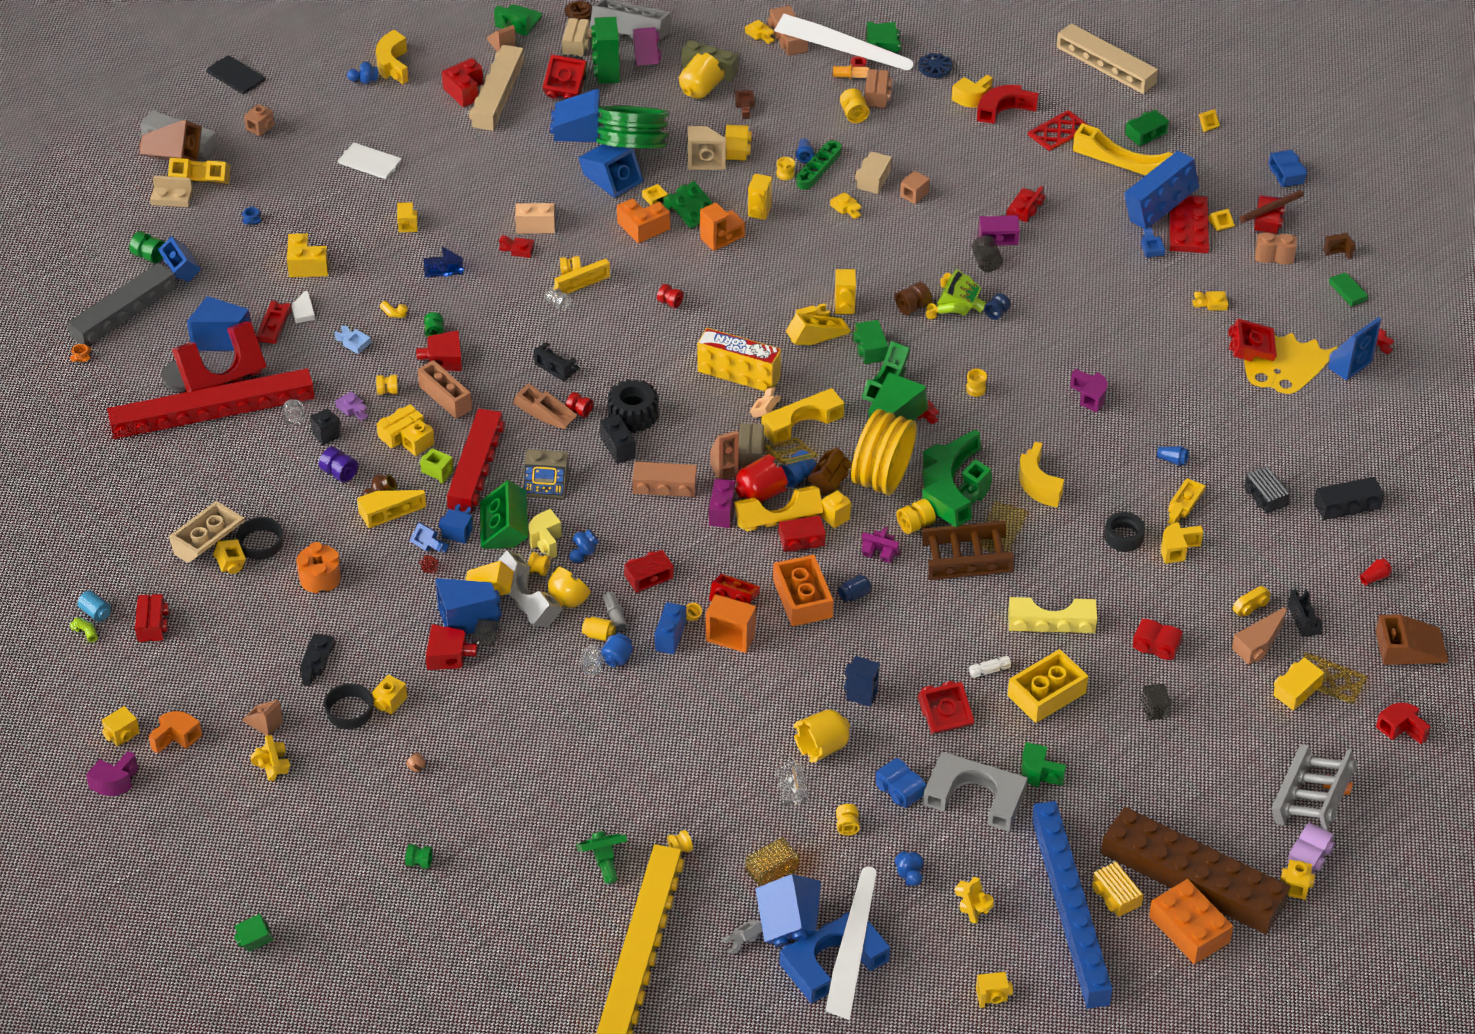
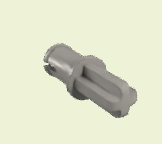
[603,592,627,632]

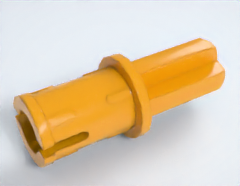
[833,65,869,79]

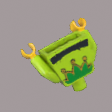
[926,269,986,319]

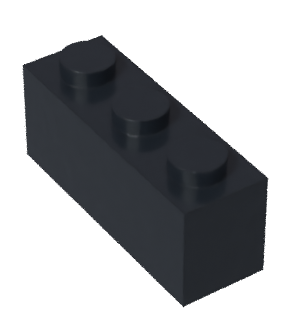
[1314,477,1385,520]

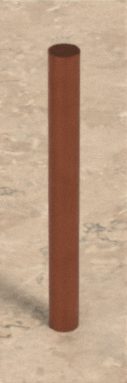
[1240,190,1304,223]

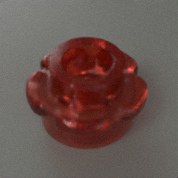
[419,555,439,574]

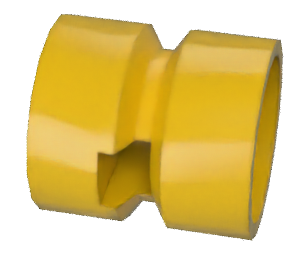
[840,88,870,123]
[896,499,936,534]

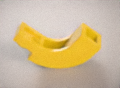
[376,30,409,84]
[1019,442,1065,508]

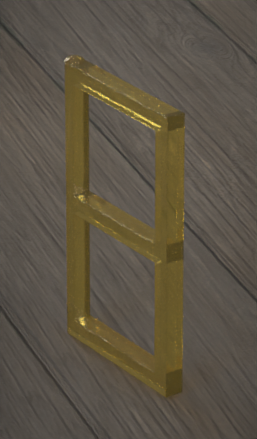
[764,437,818,465]

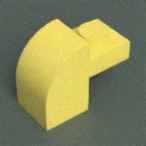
[529,509,562,559]

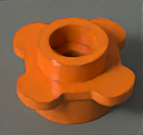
[70,344,92,362]

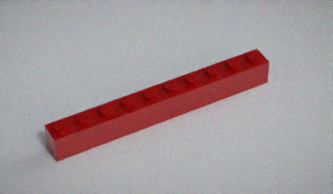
[107,368,315,439]

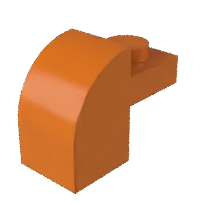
[148,711,202,754]

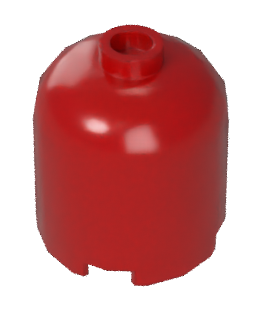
[735,454,788,503]

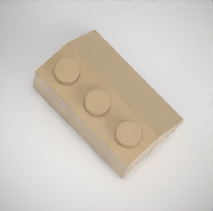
[169,501,245,563]

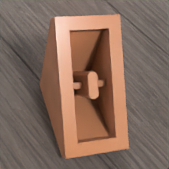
[486,25,516,52]
[242,699,283,735]

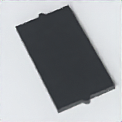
[206,55,265,95]

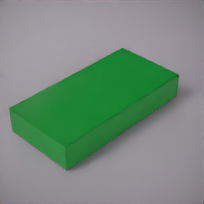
[1329,272,1368,307]

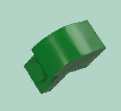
[957,459,992,506]
[1021,742,1066,788]

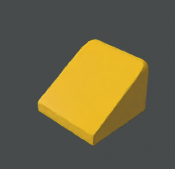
[1208,208,1235,232]

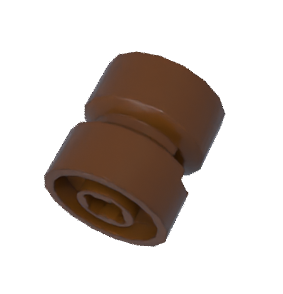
[895,281,932,316]

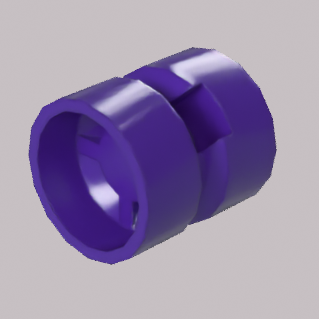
[319,446,358,483]

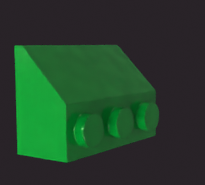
[480,480,528,549]

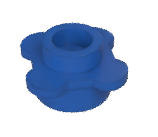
[242,207,262,224]

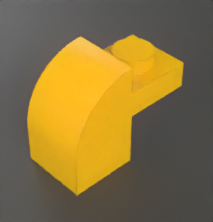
[951,75,993,108]
[1161,522,1203,564]

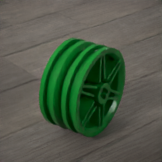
[596,105,669,148]

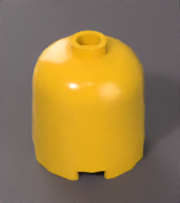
[679,53,725,99]
[794,709,850,762]

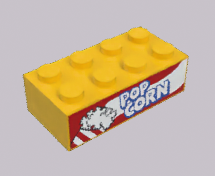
[697,328,781,391]

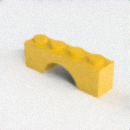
[761,388,844,445]
[734,486,823,531]

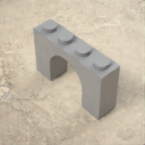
[923,752,1028,832]

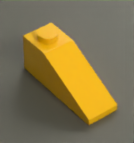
[786,313,851,345]
[357,490,426,529]

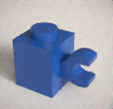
[439,504,473,544]

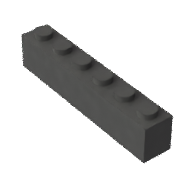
[67,263,176,347]

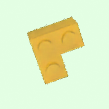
[287,233,329,277]

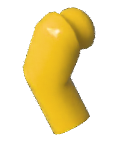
[380,301,408,318]

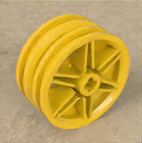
[851,409,917,496]

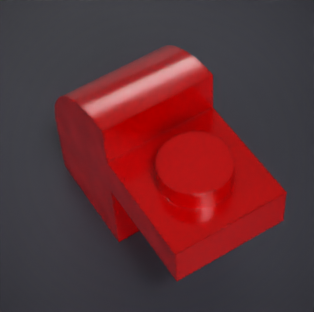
[1376,703,1431,745]

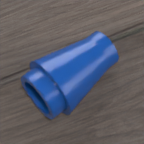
[796,138,814,163]
[1157,446,1189,466]

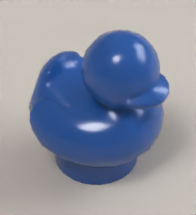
[347,61,378,84]
[569,529,599,563]
[895,851,924,886]

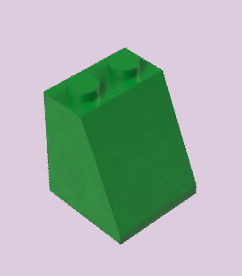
[868,373,928,420]

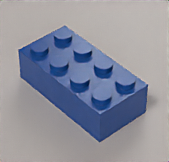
[1124,150,1199,228]

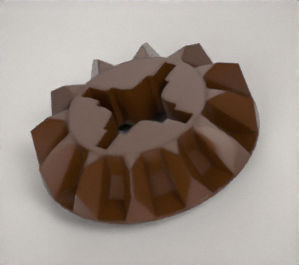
[565,1,592,20]

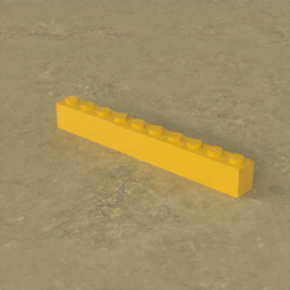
[596,844,685,1034]

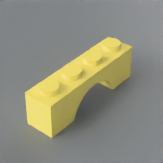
[1008,597,1097,633]

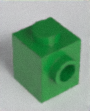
[234,914,274,952]

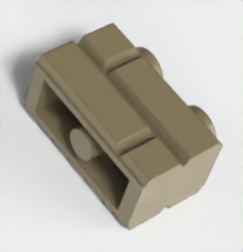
[738,423,764,467]

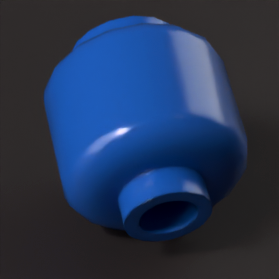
[601,633,633,667]

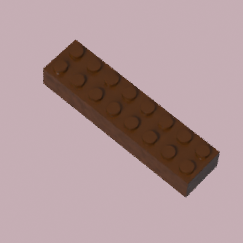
[1101,806,1291,935]

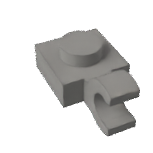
[722,920,763,954]

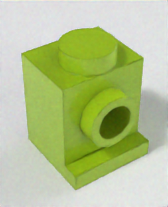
[420,448,454,484]

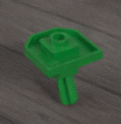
[576,831,627,884]

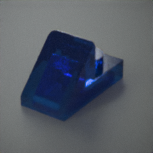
[423,247,464,278]

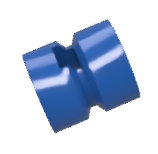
[778,450,816,488]

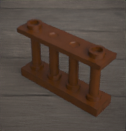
[922,521,1014,580]

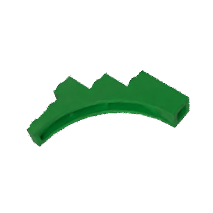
[922,430,981,527]

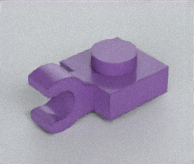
[335,391,368,421]

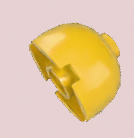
[548,567,591,608]

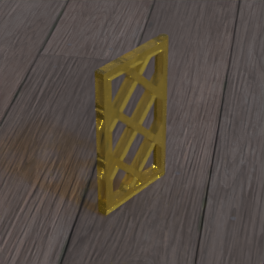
[1302,652,1368,704]

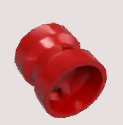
[657,283,684,309]
[565,392,594,418]

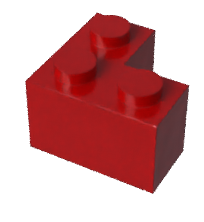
[442,58,483,107]

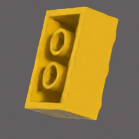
[1007,649,1089,723]

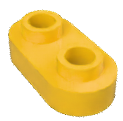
[1233,586,1271,617]

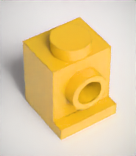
[397,202,418,233]
[213,539,246,574]
[976,972,1013,1008]

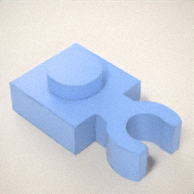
[334,325,371,354]

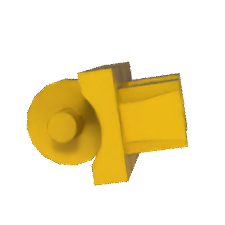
[250,735,290,781]
[955,877,994,924]

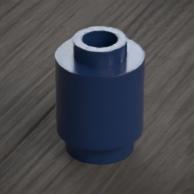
[838,574,871,602]

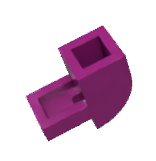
[1070,368,1108,412]
[86,751,138,796]

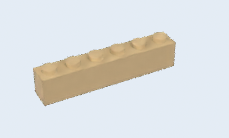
[1057,23,1158,94]
[469,45,524,131]

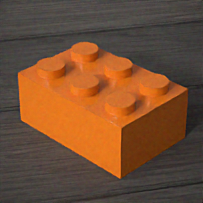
[773,555,834,627]
[1149,879,1234,964]

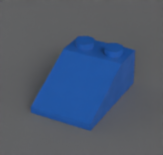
[1328,317,1382,381]

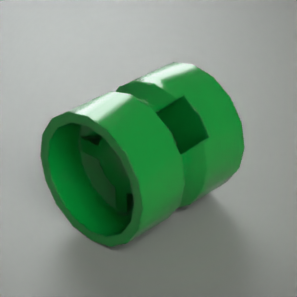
[129,231,165,264]

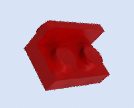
[1006,186,1045,223]
[709,574,761,605]

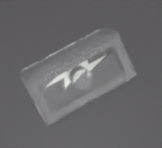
[776,759,810,805]

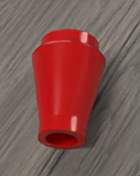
[1359,558,1392,586]

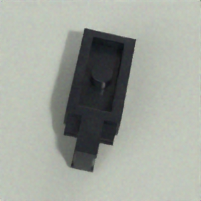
[300,633,335,686]

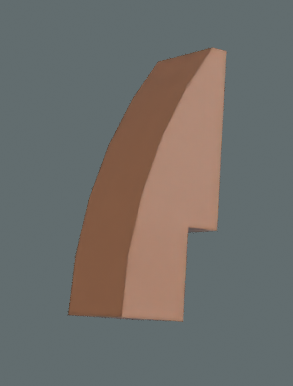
[513,383,577,429]

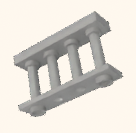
[1271,744,1357,831]

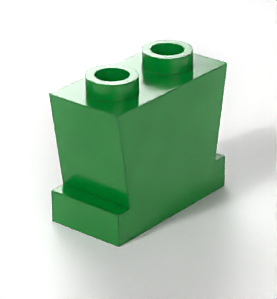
[866,22,901,54]

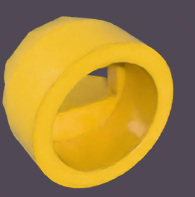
[686,602,702,622]

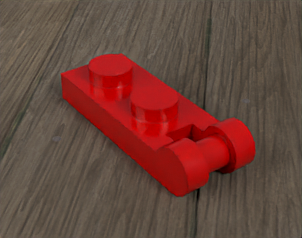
[256,301,292,344]

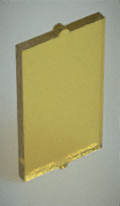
[980,501,1028,552]

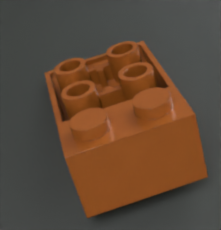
[1375,614,1448,665]

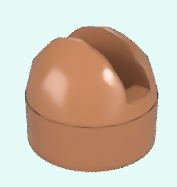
[406,752,426,772]

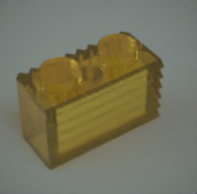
[745,837,799,887]

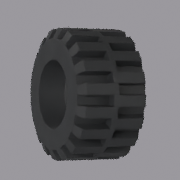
[607,379,659,433]

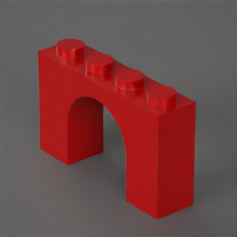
[171,321,267,392]

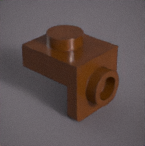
[1323,232,1356,259]

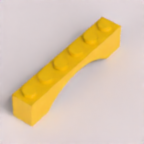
[1073,123,1173,176]

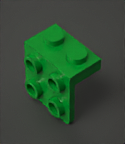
[494,4,542,36]
[663,180,713,229]

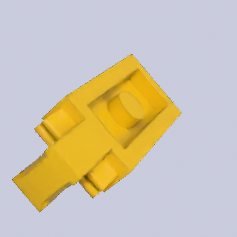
[1168,478,1206,524]

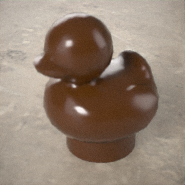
[362,474,397,496]

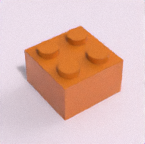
[706,594,756,653]

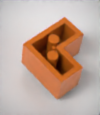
[617,198,670,244]
[700,203,745,251]

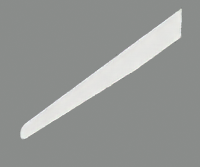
[774,14,913,70]
[826,866,876,1020]

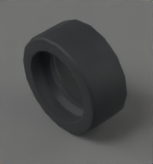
[1104,512,1145,552]

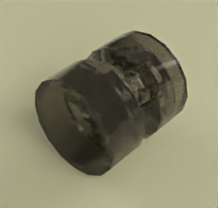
[971,235,1003,272]

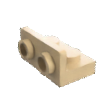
[150,176,193,207]

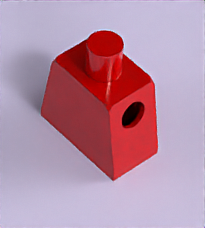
[416,330,462,371]
[425,624,478,670]

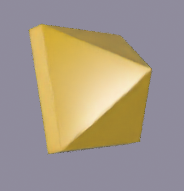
[1198,109,1220,132]

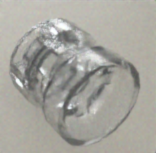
[545,286,572,312]
[581,645,604,676]

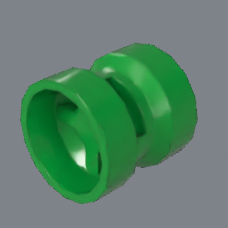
[424,312,444,337]
[405,843,433,869]

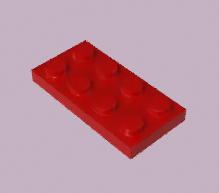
[1169,196,1209,253]

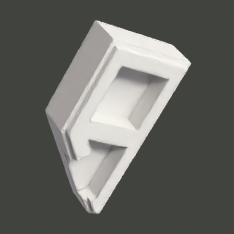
[291,291,315,323]

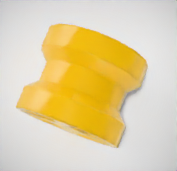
[776,157,795,180]
[528,552,551,576]
[667,830,693,853]

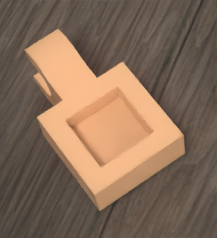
[749,387,781,418]

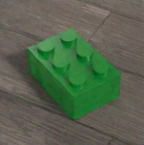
[591,17,620,84]

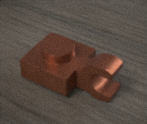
[735,90,755,119]

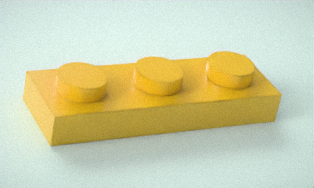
[555,258,610,297]

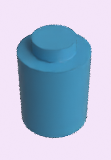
[77,590,111,622]

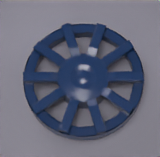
[918,53,952,78]

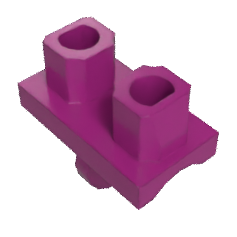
[861,526,901,563]

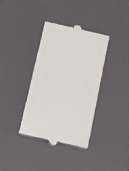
[338,143,402,179]

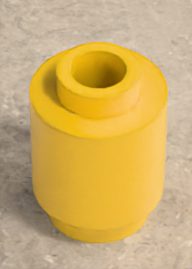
[582,616,616,641]

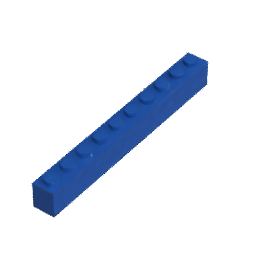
[1032,801,1112,1009]

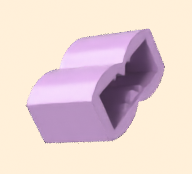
[1287,823,1335,874]

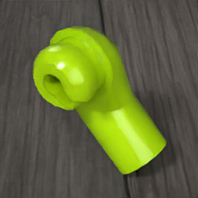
[70,617,98,643]

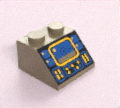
[523,449,569,499]

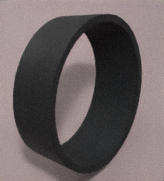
[236,517,283,560]
[324,683,373,729]

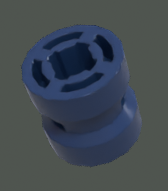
[984,293,1011,320]

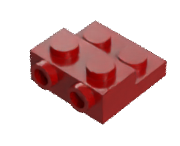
[542,54,587,100]
[1228,318,1277,362]
[917,681,975,735]

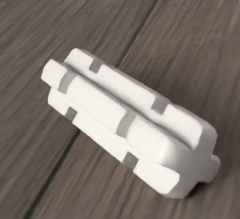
[969,656,1011,678]

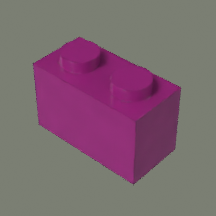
[632,27,661,66]
[978,215,1020,246]
[709,479,736,528]

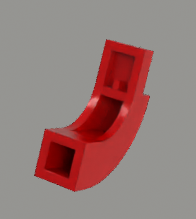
[977,85,1039,124]

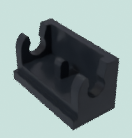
[534,342,579,382]
[1288,589,1323,637]

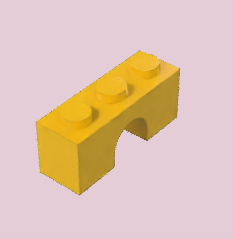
[168,158,231,184]

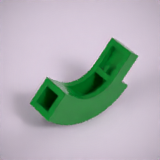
[861,341,911,402]

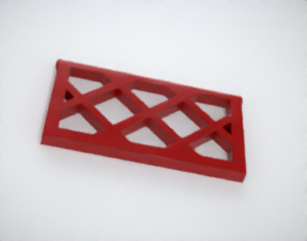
[1027,110,1090,151]

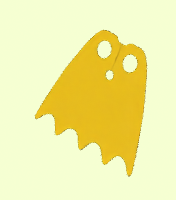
[1244,333,1338,394]

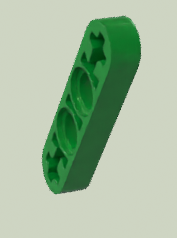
[796,140,841,190]

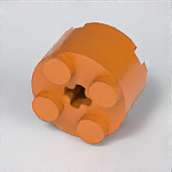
[296,542,341,593]

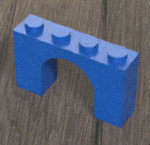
[779,912,890,1004]

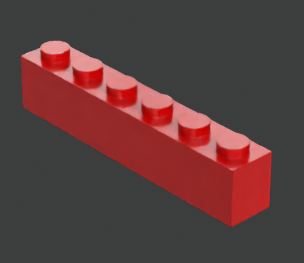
[447,408,505,514]

